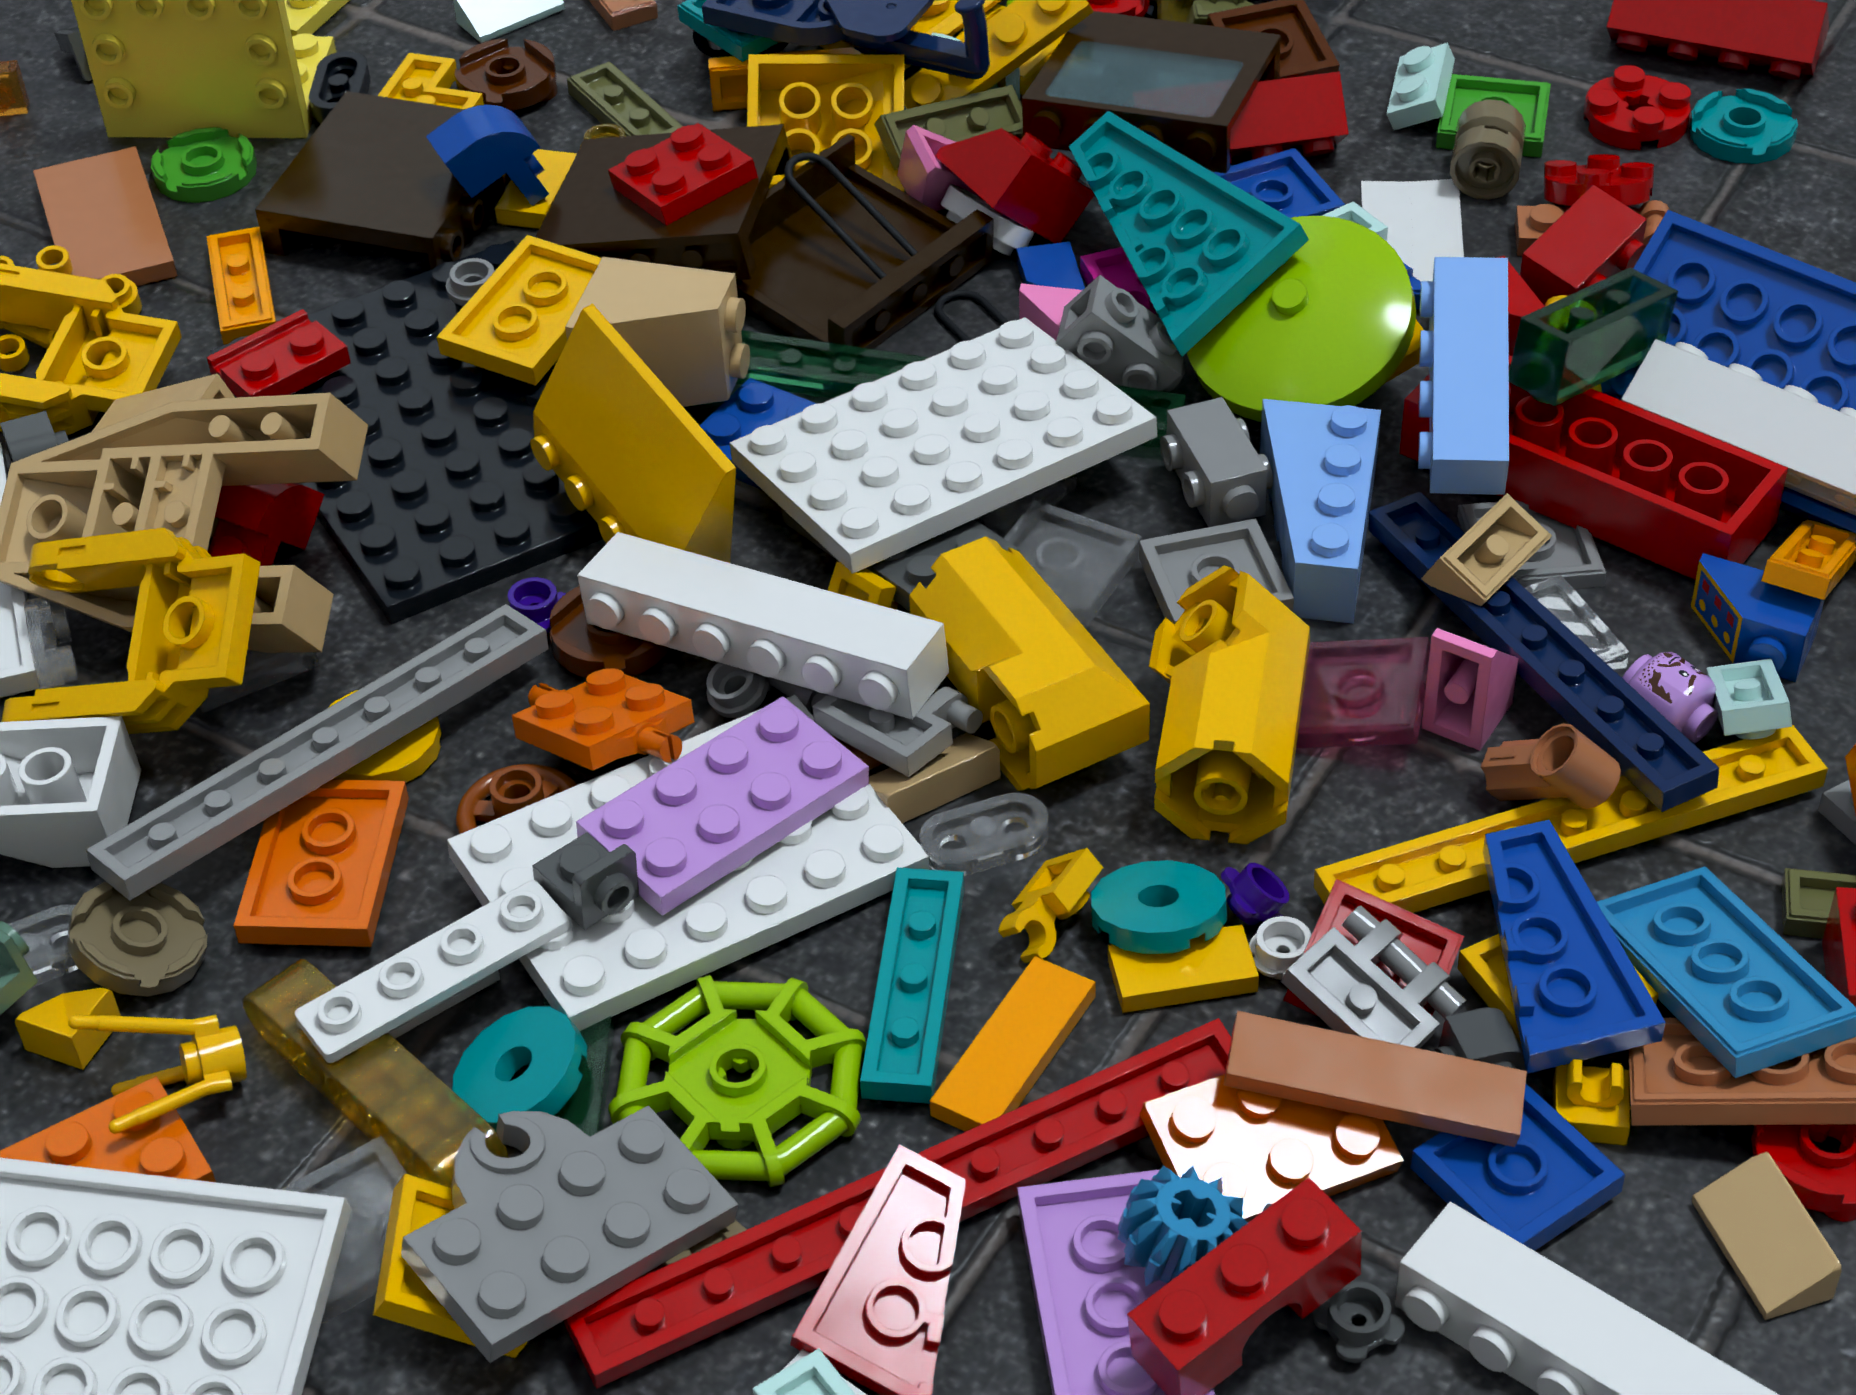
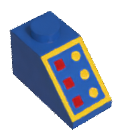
[1691,553,1824,682]

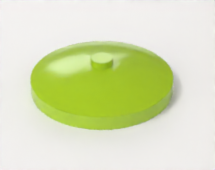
[1187,216,1416,422]

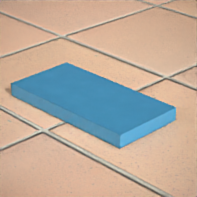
[1597,867,1856,1078]

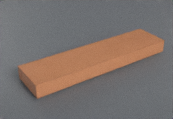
[1223,1011,1527,1147]

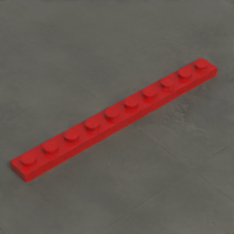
[564,1018,1231,1389]

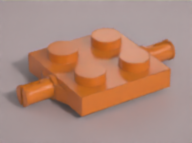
[512,668,695,770]

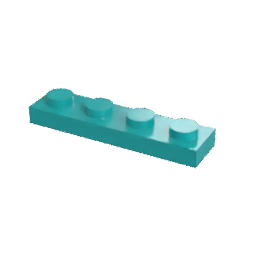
[860,868,965,1104]

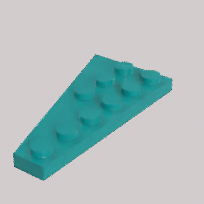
[1069,111,1309,356]

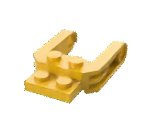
[0,263,182,436]
[1,528,261,734]

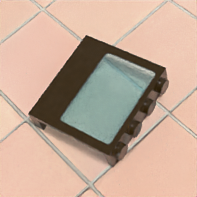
[1022,11,1281,174]

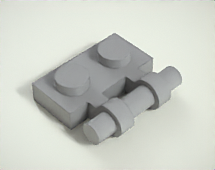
[812,687,983,777]
[1281,905,1467,1049]

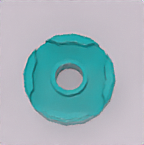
[1689,88,1798,164]
[1091,860,1227,954]
[452,1007,587,1137]

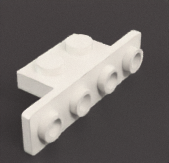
[295,880,570,1063]

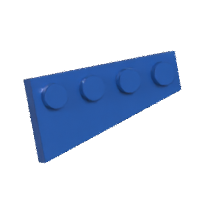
[1483,820,1666,1074]

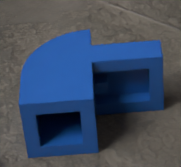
[426,105,549,207]

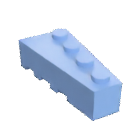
[1418,257,1509,495]
[1260,399,1381,624]

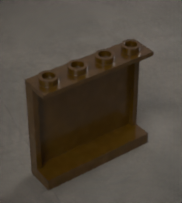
[255,91,511,270]
[536,124,796,280]
[736,134,994,370]

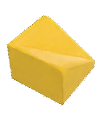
[15,988,121,1070]

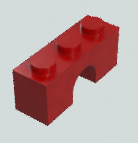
[1127,1177,1362,1395]

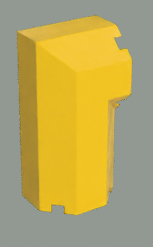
[909,536,1150,791]
[1149,565,1310,844]

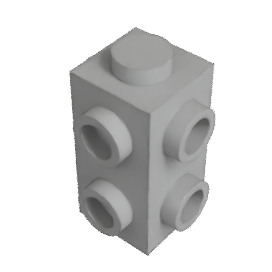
[1056,275,1186,406]
[1160,397,1273,527]

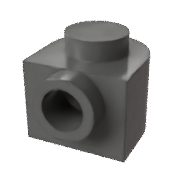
[0,411,69,463]
[1433,1008,1526,1071]

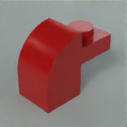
[208,483,325,566]

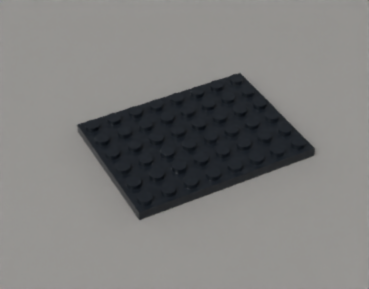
[210,240,603,625]

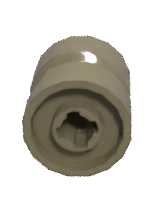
[1450,99,1526,200]

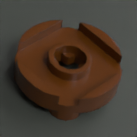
[455,38,557,113]
[550,586,670,678]

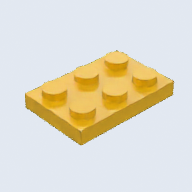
[436,235,602,385]

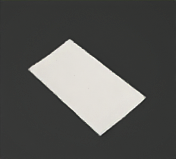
[1361,179,1464,281]

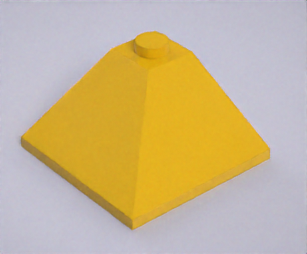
[747,54,904,192]

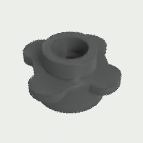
[1313,1281,1405,1363]

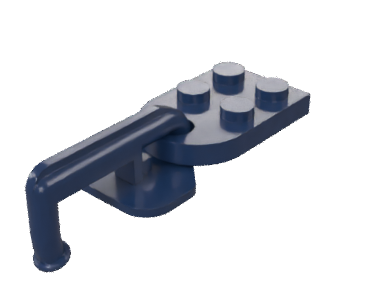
[702,0,990,79]

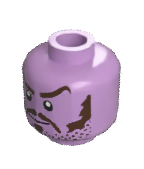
[1622,652,1718,743]

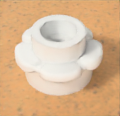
[1249,916,1311,980]

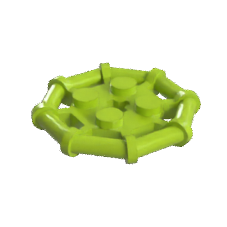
[608,975,867,1188]

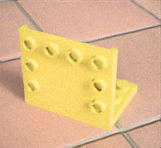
[71,0,337,138]

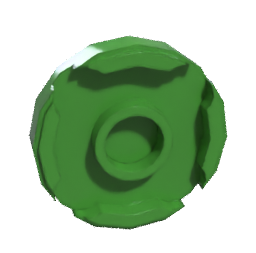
[151,127,257,203]

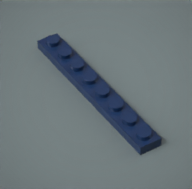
[1369,491,1719,812]

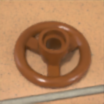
[456,764,577,834]

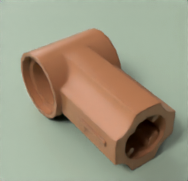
[1481,723,1621,809]

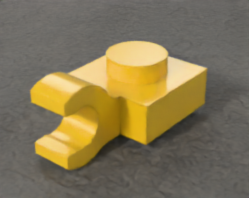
[998,848,1104,963]

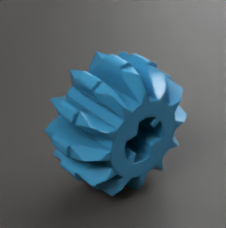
[1117,1165,1248,1287]

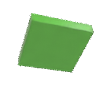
[1436,74,1551,158]

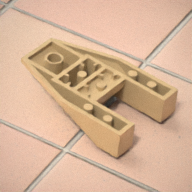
[0,393,368,653]

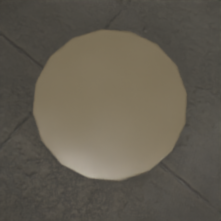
[67,882,208,997]

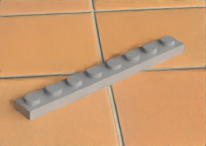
[86,604,549,900]

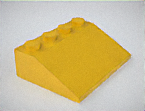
[530,304,736,563]

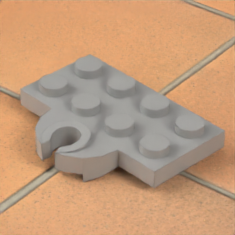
[401,1105,739,1363]

